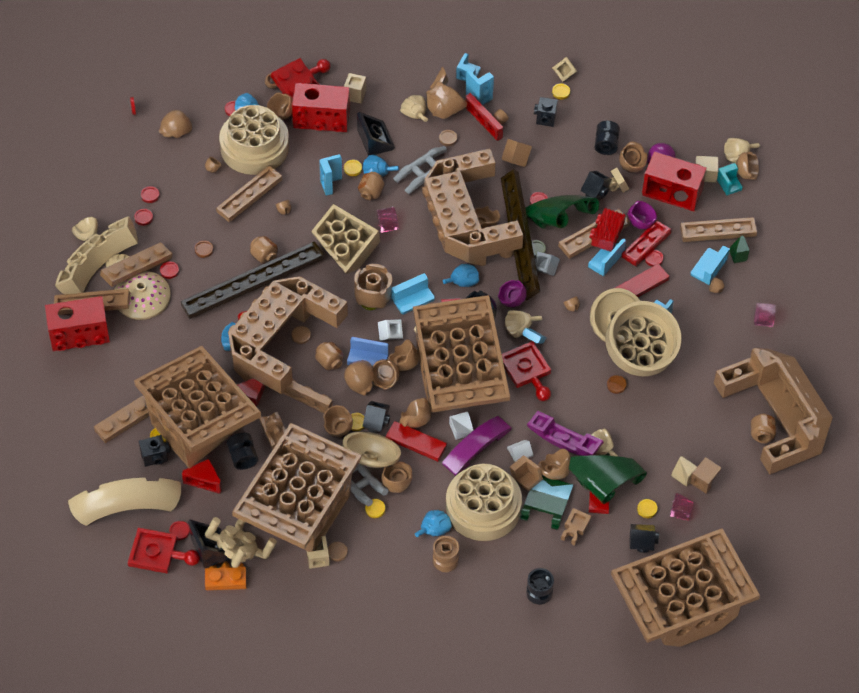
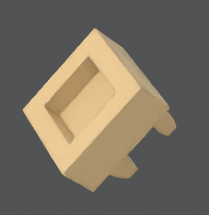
[609,168,629,193]

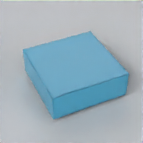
[522,328,547,344]

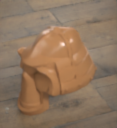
[426,67,467,119]

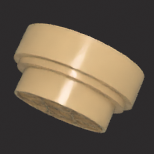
[219,105,289,175]
[605,301,681,376]
[446,464,522,541]

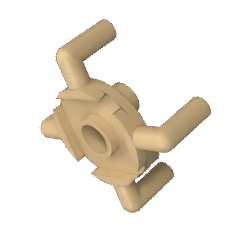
[205,517,277,568]

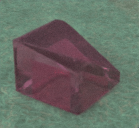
[377,207,399,233]
[754,303,776,327]
[670,493,694,521]

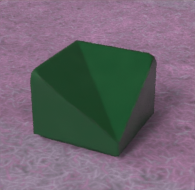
[729,236,750,264]

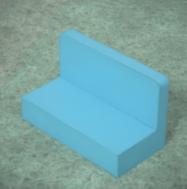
[466,70,494,105]
[319,154,342,196]
[588,238,626,276]
[690,246,730,285]
[391,273,435,314]

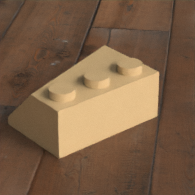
[311,204,380,274]

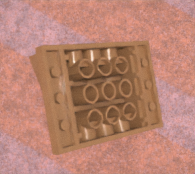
[413,295,510,412]
[134,346,261,469]
[232,423,361,552]
[611,528,760,647]

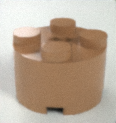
[354,264,392,308]

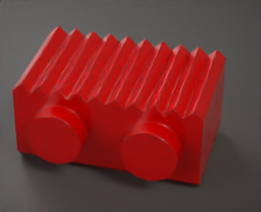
[589,208,626,252]

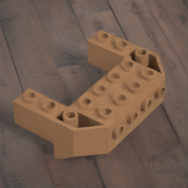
[422,149,523,266]
[228,276,348,394]
[714,348,833,475]

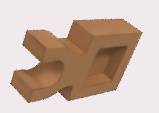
[561,508,591,546]

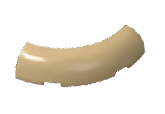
[55,216,138,294]
[68,478,181,526]

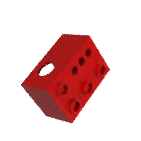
[292,83,350,132]
[642,152,707,212]
[45,296,110,351]

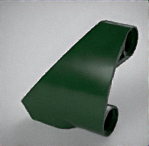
[525,195,599,229]
[569,455,647,504]

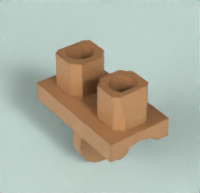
[259,412,286,449]

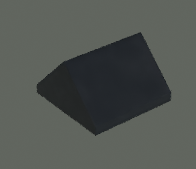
[357,112,395,156]
[188,520,230,569]

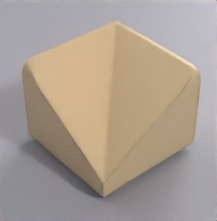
[552,57,577,82]
[672,456,697,486]

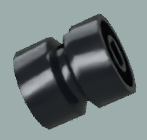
[594,121,620,155]
[227,433,258,470]
[526,568,554,605]

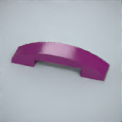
[527,411,604,456]
[442,416,512,476]

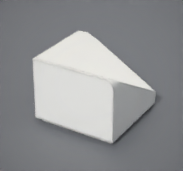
[378,320,403,341]
[449,412,473,440]

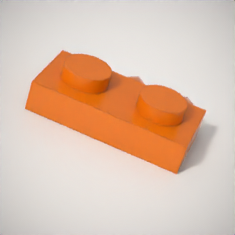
[205,561,246,590]

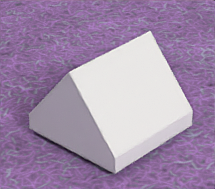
[507,440,533,462]

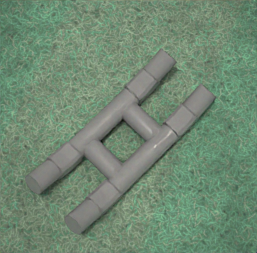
[393,146,447,195]
[351,464,388,506]

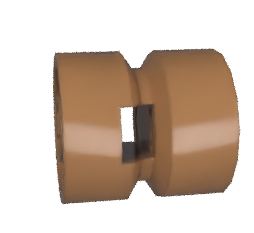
[433,536,459,572]

